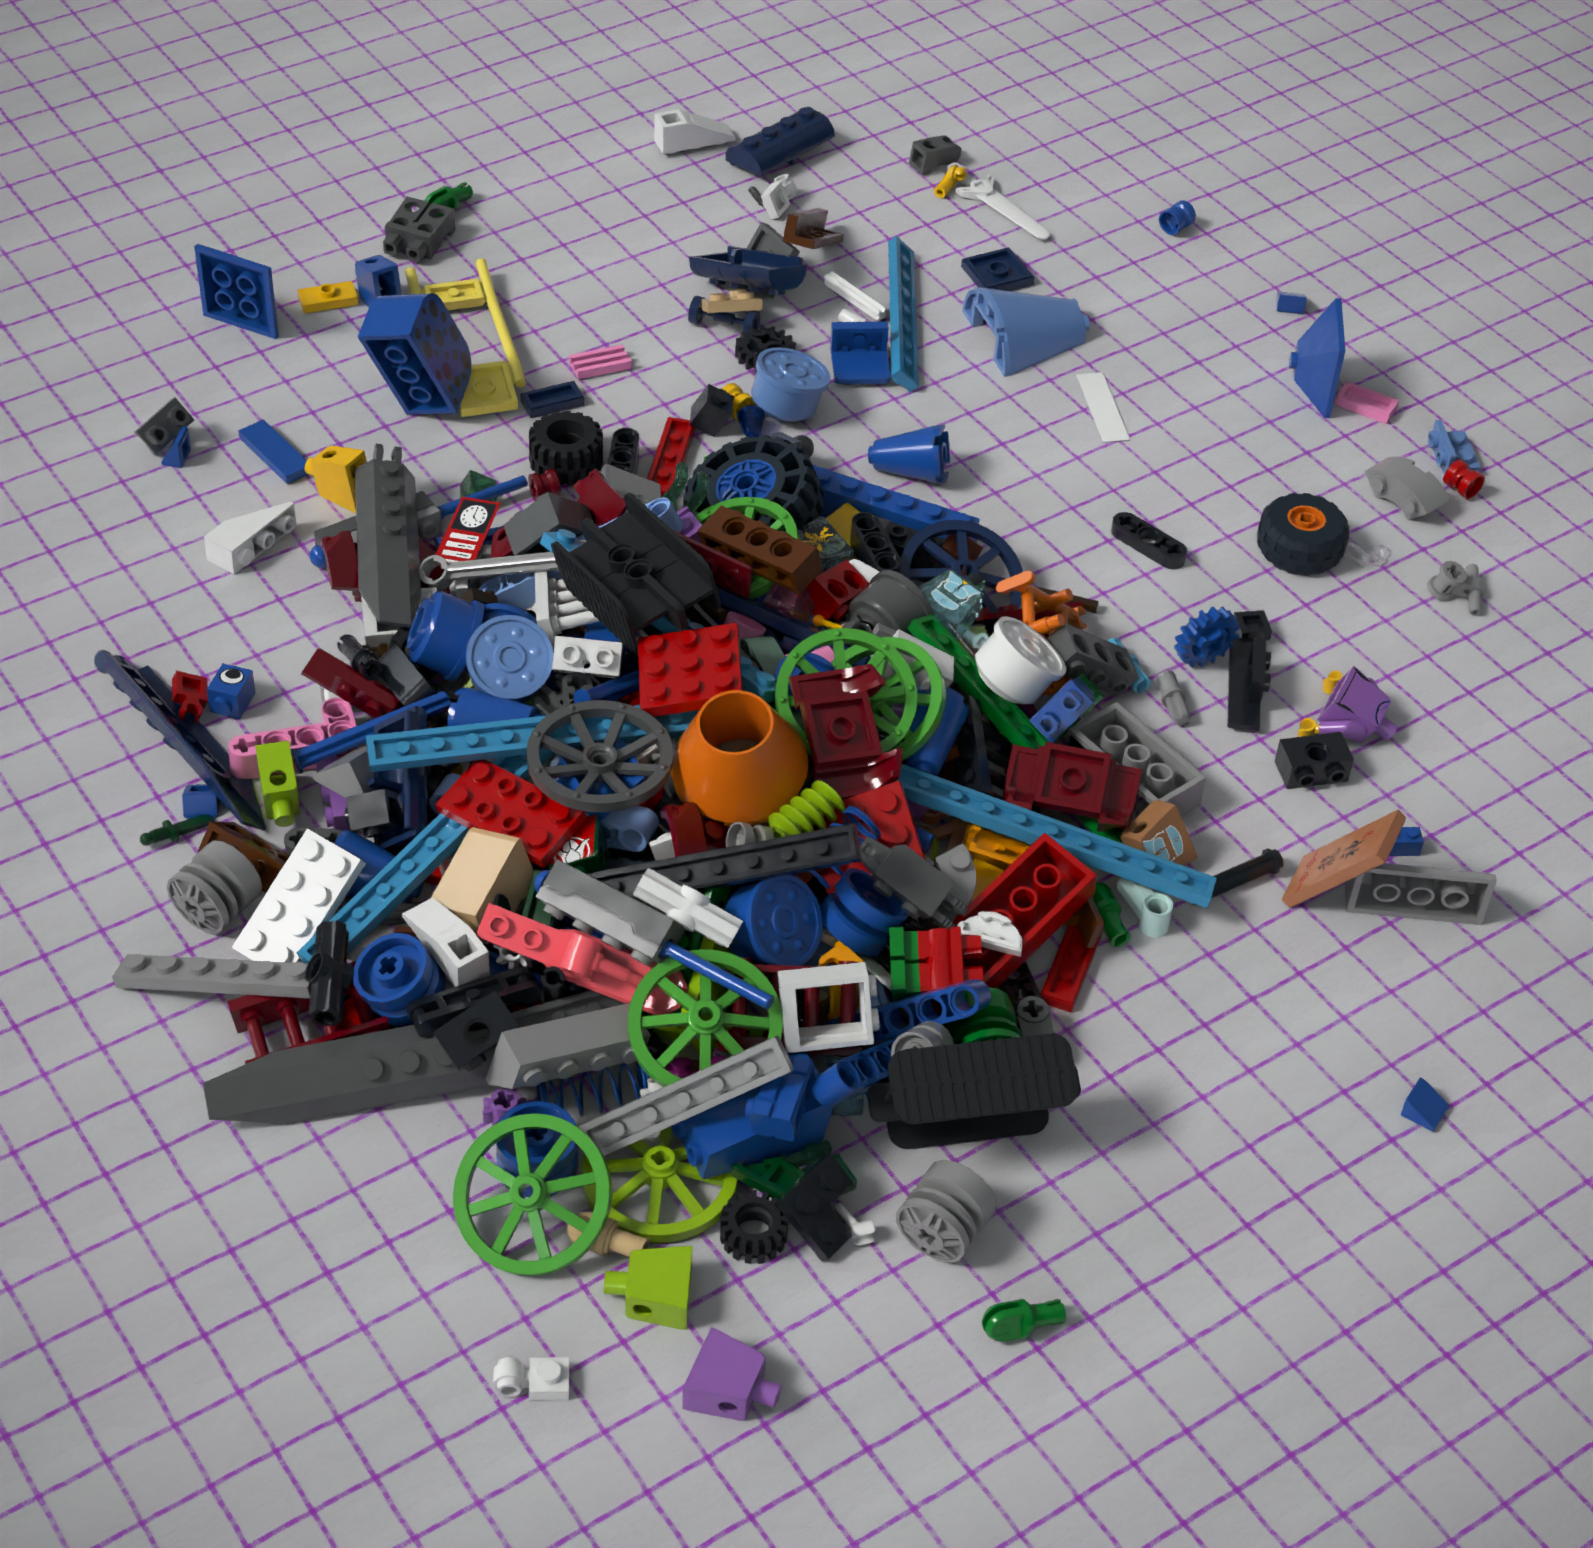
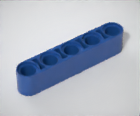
[824,979,991,1042]
[811,1037,897,1107]

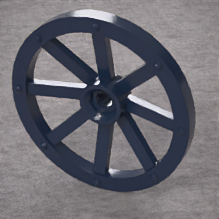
[900,520,1023,637]

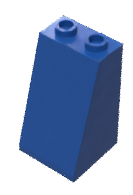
[671,1051,834,1179]

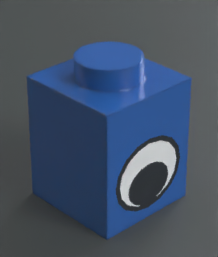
[207,663,256,719]

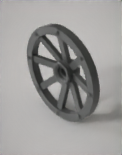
[527,700,673,812]

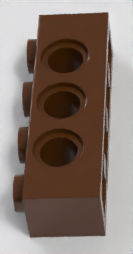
[697,506,823,595]

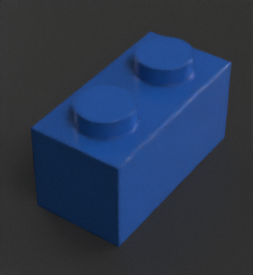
[1389,827,1424,856]

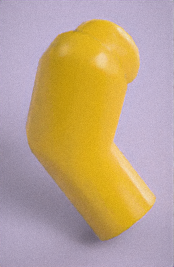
[934,165,967,198]

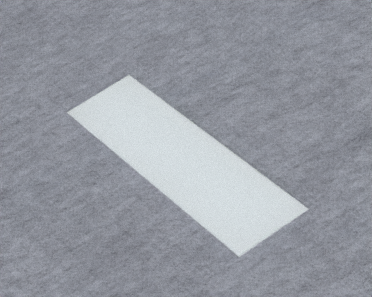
[1076,372,1130,442]

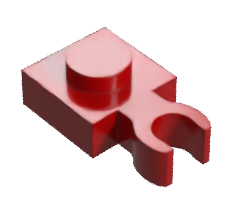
[172,670,208,723]

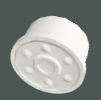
[975,616,1066,704]

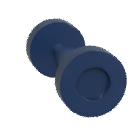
[688,295,760,333]

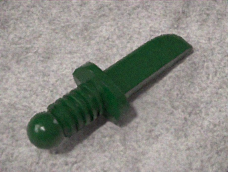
[140,815,215,846]

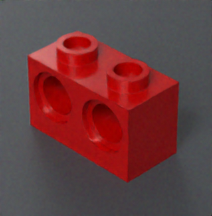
[798,560,870,621]

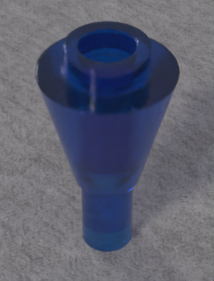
[737,405,765,438]

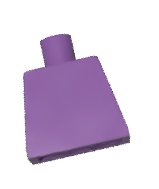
[682,1327,782,1421]

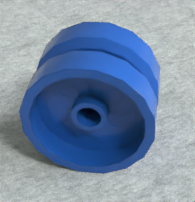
[820,868,909,956]
[353,933,446,1027]
[496,1101,579,1198]

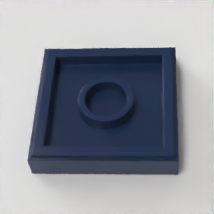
[961,247,1035,291]

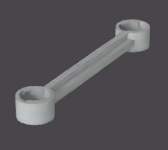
[419,540,587,591]

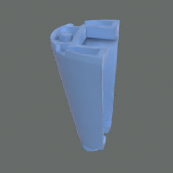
[962,287,1090,377]

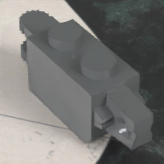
[860,837,969,930]

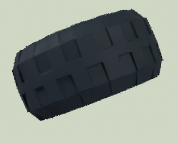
[1257,493,1349,576]

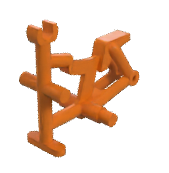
[996,570,1087,700]

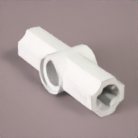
[633,868,743,949]

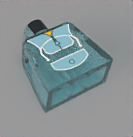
[918,570,985,641]

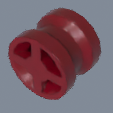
[528,469,561,501]

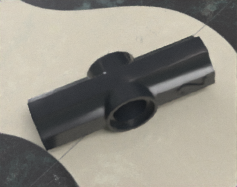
[305,920,353,1027]

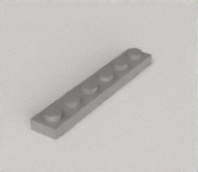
[112,954,311,998]
[578,1035,794,1156]

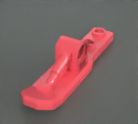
[476,903,688,1015]

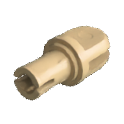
[567,1211,650,1257]

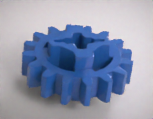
[1174,606,1241,668]

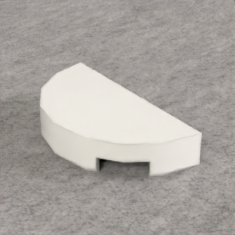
[957,911,1022,957]

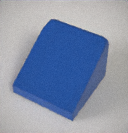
[1276,291,1307,314]
[161,426,191,468]
[182,784,219,818]
[1401,1077,1449,1132]

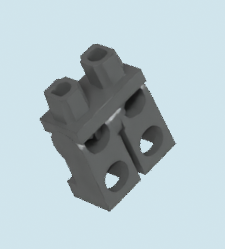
[383,196,456,263]

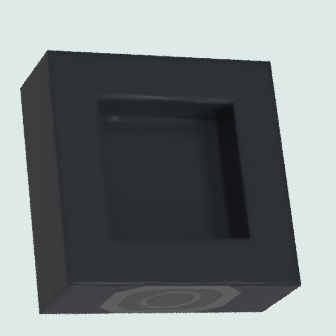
[1234,610,1272,640]

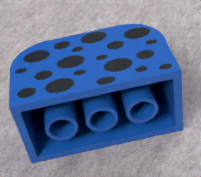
[358,293,471,415]

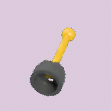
[812,615,870,646]

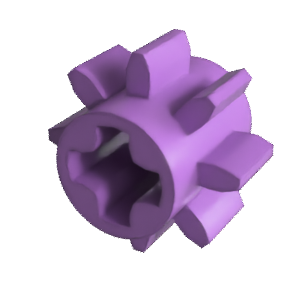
[482,1088,527,1126]

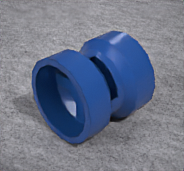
[1159,200,1196,235]

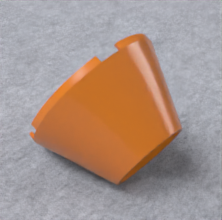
[671,690,809,826]

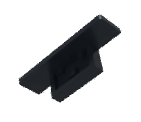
[1227,637,1271,731]

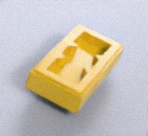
[297,281,359,313]

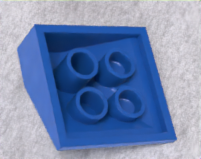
[194,244,279,339]
[1289,298,1346,418]

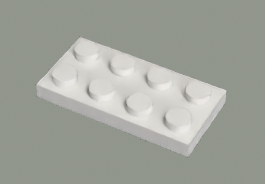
[232,829,366,963]

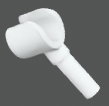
[835,1203,875,1246]

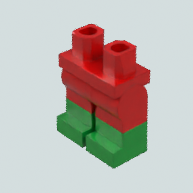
[889,927,983,1002]

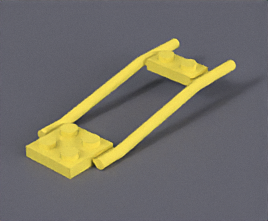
[405,258,526,417]

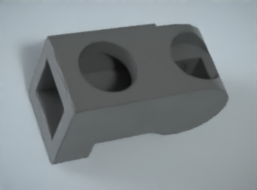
[909,135,961,175]

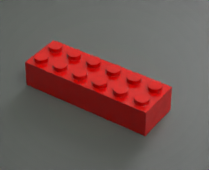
[932,833,1097,1014]

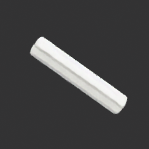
[824,271,887,322]

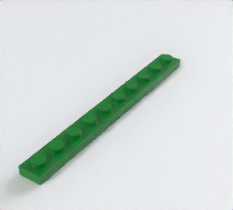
[907,614,1126,844]

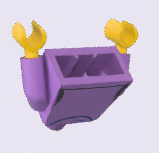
[1298,666,1398,743]

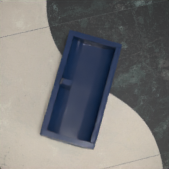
[725,107,835,176]
[689,246,807,295]
[368,706,428,855]

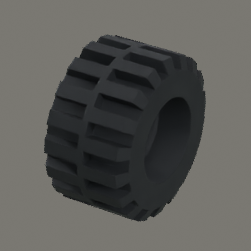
[529,411,603,485]

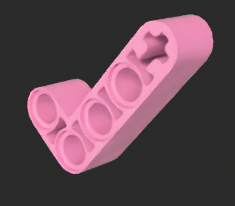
[228,698,358,779]

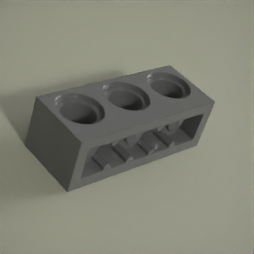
[1046,623,1139,696]

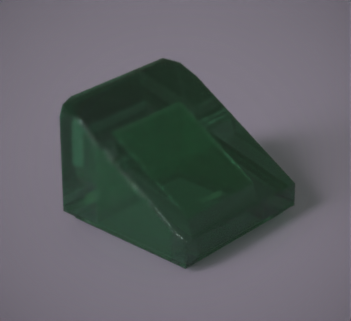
[460,470,497,502]

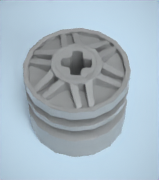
[166,840,262,934]
[896,1160,996,1263]

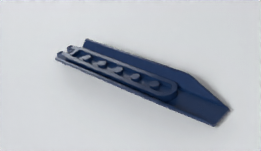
[93,650,266,831]

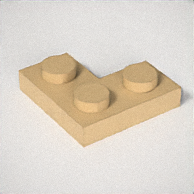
[701,289,762,313]

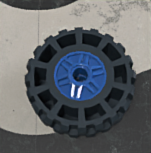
[683,435,824,543]

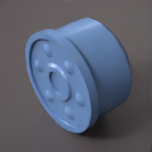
[750,348,830,422]
[466,615,553,704]

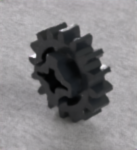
[735,326,796,373]

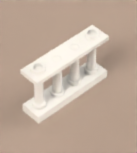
[535,571,600,648]

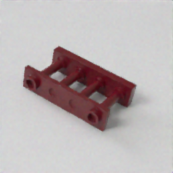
[717,957,869,1057]
[227,961,390,1064]

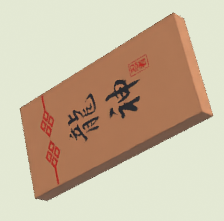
[1281,809,1406,908]

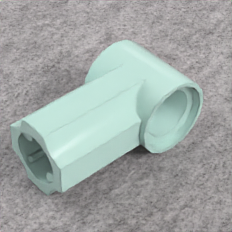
[1117,878,1173,938]

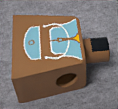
[1121,800,1198,866]

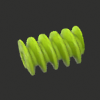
[768,780,846,838]

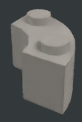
[1365,457,1450,519]
[922,843,976,930]

